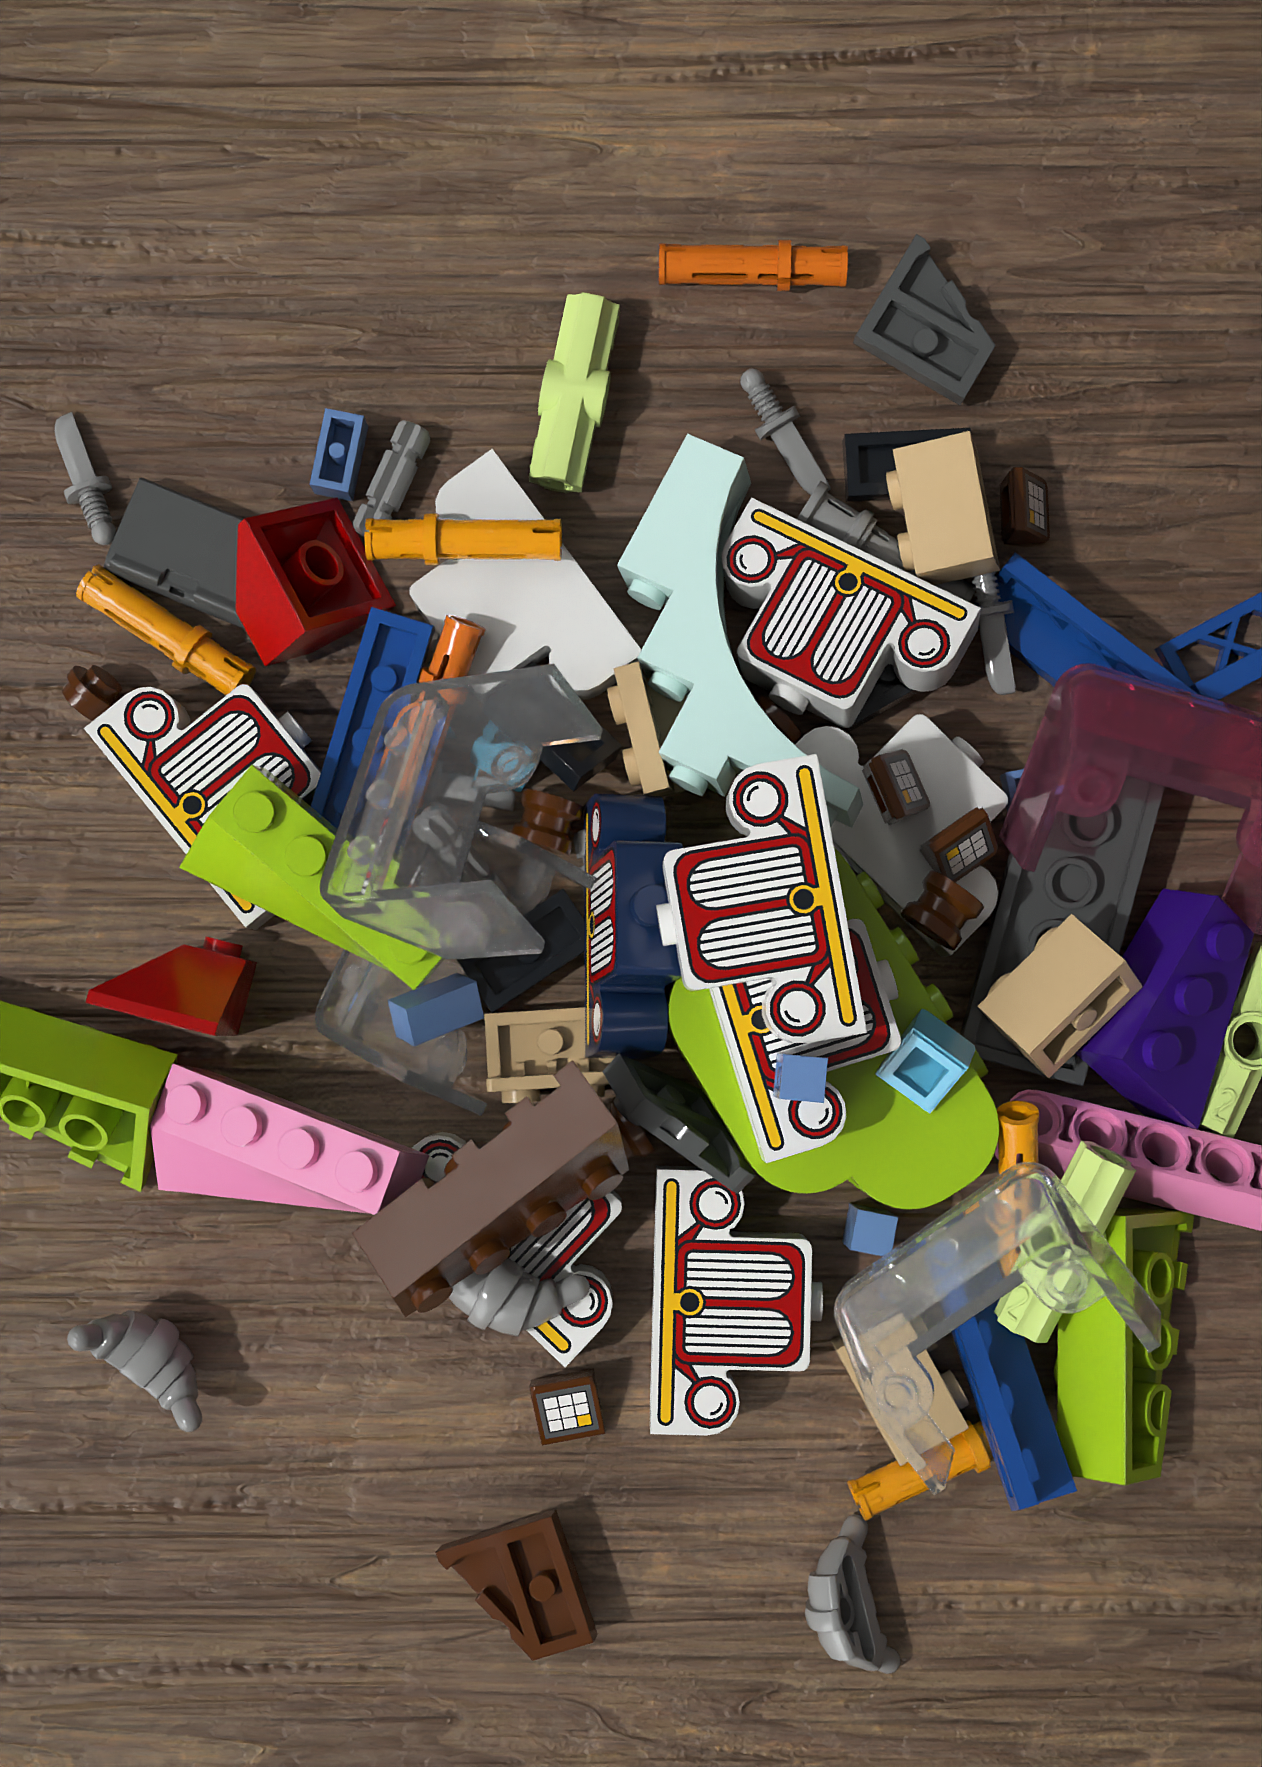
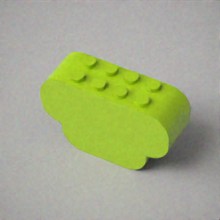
[667,848,999,1209]

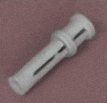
[797,481,976,602]

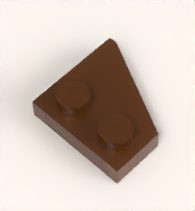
[435,1509,598,1661]

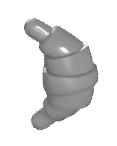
[449,1258,590,1337]
[67,1310,202,1432]
[805,1514,901,1674]

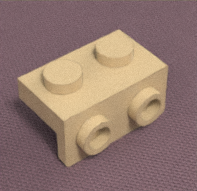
[607,662,688,797]
[484,1007,614,1103]

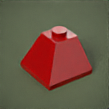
[236,497,396,667]
[85,936,257,1036]

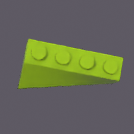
[179,765,464,990]
[0,1001,178,1192]
[1054,1208,1194,1485]

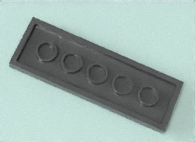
[960,681,1185,1086]

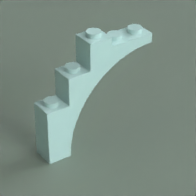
[617,434,863,828]

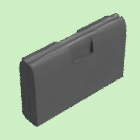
[104,478,245,629]

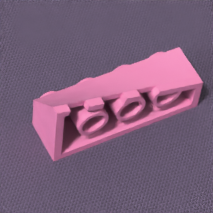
[150,1064,429,1215]

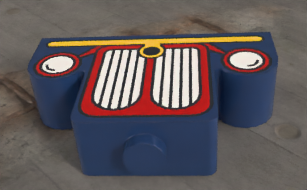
[584,794,683,1059]

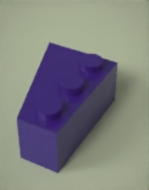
[1075,889,1254,1129]

